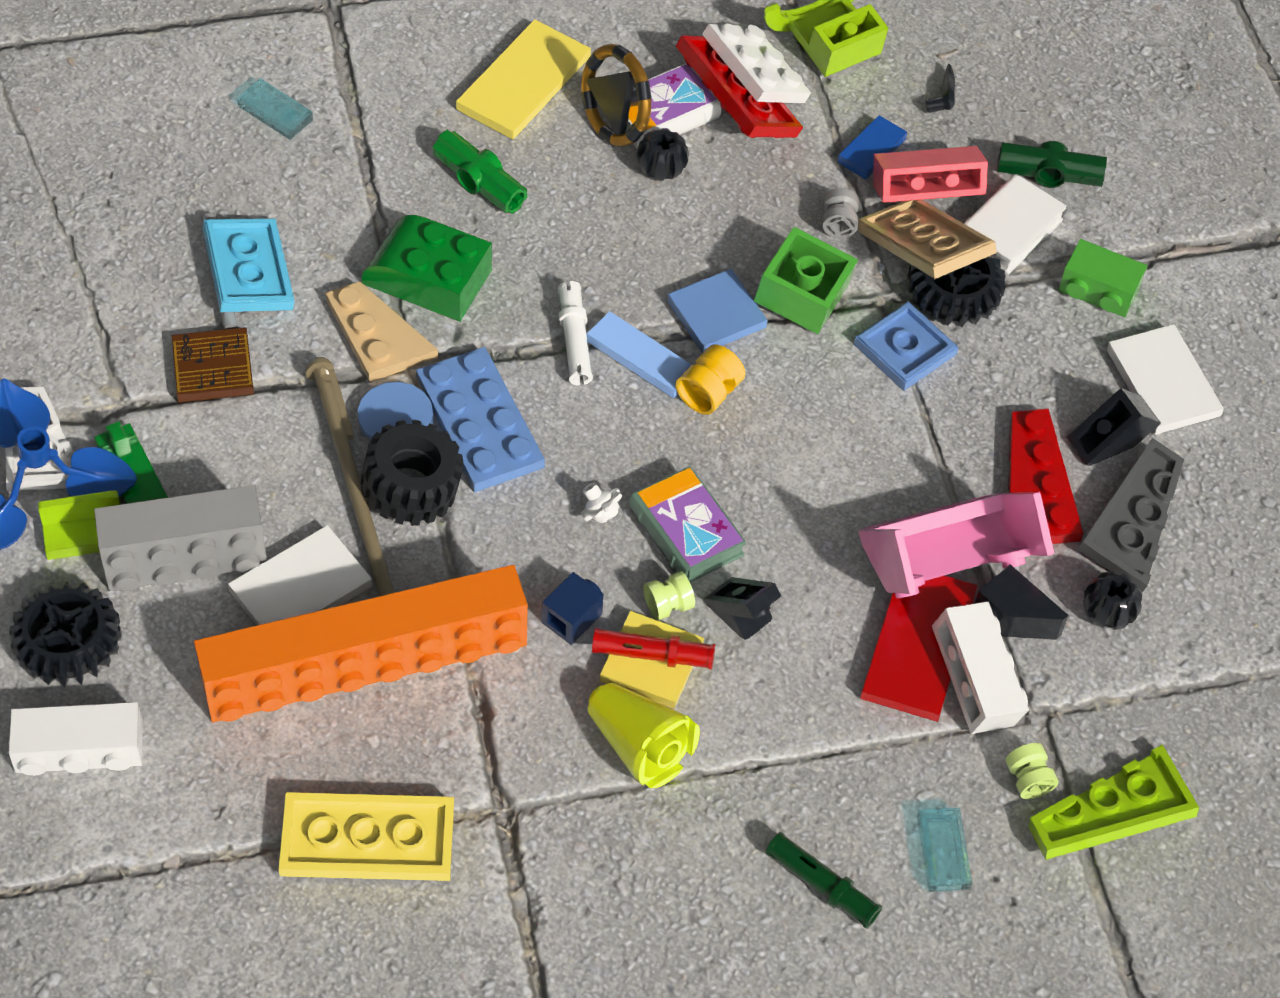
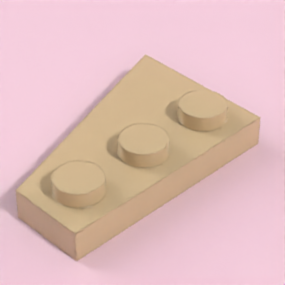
[326,281,438,383]

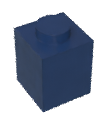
[541,572,604,645]

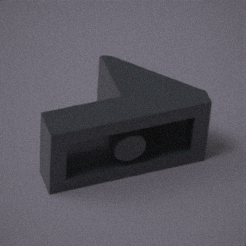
[704,577,781,640]

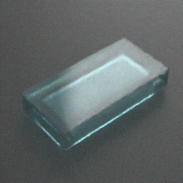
[237,78,313,140]
[917,808,972,892]

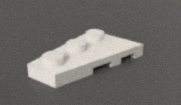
[5,386,74,491]

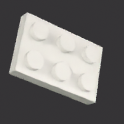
[702,23,811,103]

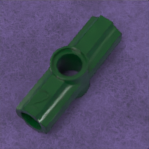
[997,141,1107,188]

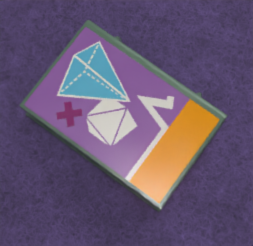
[629,466,746,583]

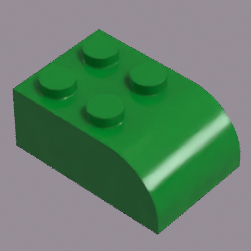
[362,215,492,322]

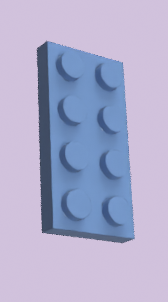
[416,347,545,493]

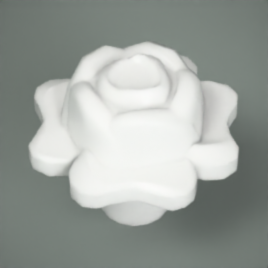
[581,483,622,523]

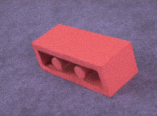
[873,146,988,203]

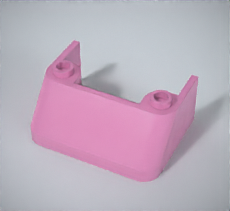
[858,492,1055,598]

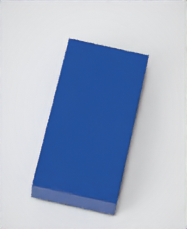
[838,115,907,180]

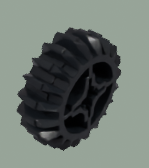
[907,255,1006,327]
[9,581,122,687]

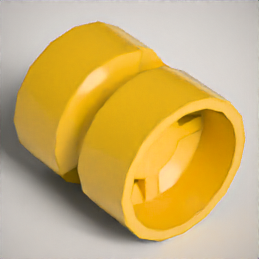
[675,344,746,415]

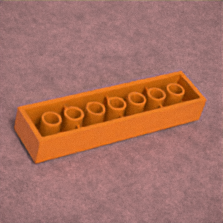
[194,565,528,723]

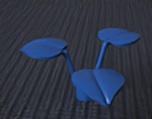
[0,378,137,550]

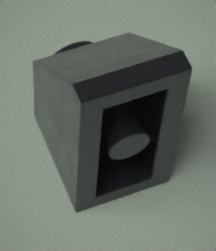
[1066,388,1161,466]
[974,564,1069,640]

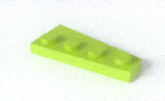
[1028,744,1199,860]

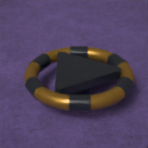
[581,44,652,147]

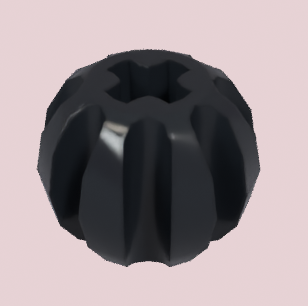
[636,128,689,181]
[1083,571,1142,630]

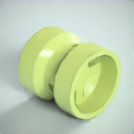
[643,571,695,621]
[1005,743,1059,800]

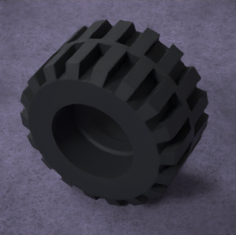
[360,420,463,526]

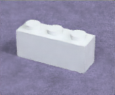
[932,602,1029,734]
[9,702,143,776]

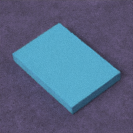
[202,219,295,312]

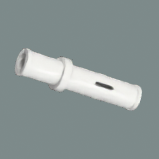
[558,281,593,385]

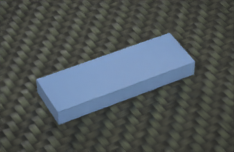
[587,311,692,399]

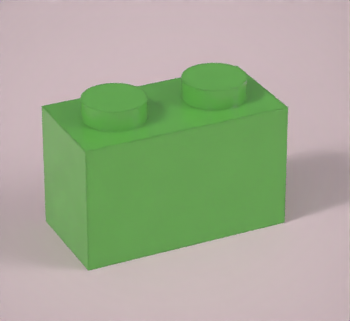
[1058,239,1148,318]

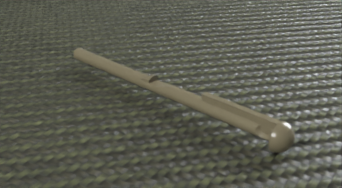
[305,357,395,596]

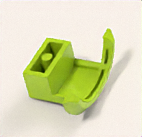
[764,0,889,77]

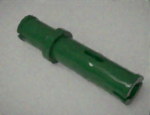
[765,832,883,929]

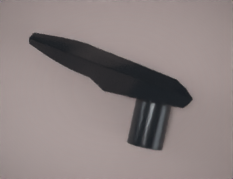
[925,64,956,113]

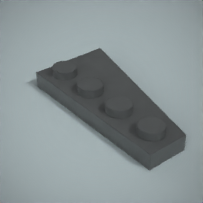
[1077,438,1184,593]

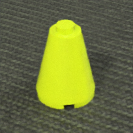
[588,683,700,788]

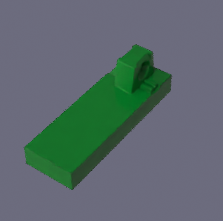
[94,421,168,504]

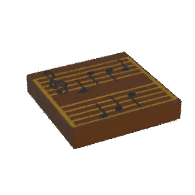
[172,327,254,403]

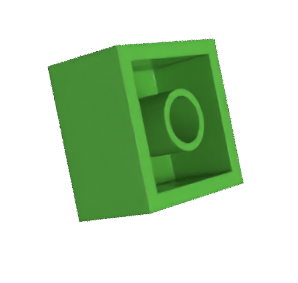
[754,227,858,334]

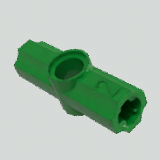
[432,129,527,214]

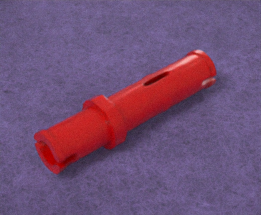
[592,628,716,670]

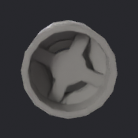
[823,188,859,238]

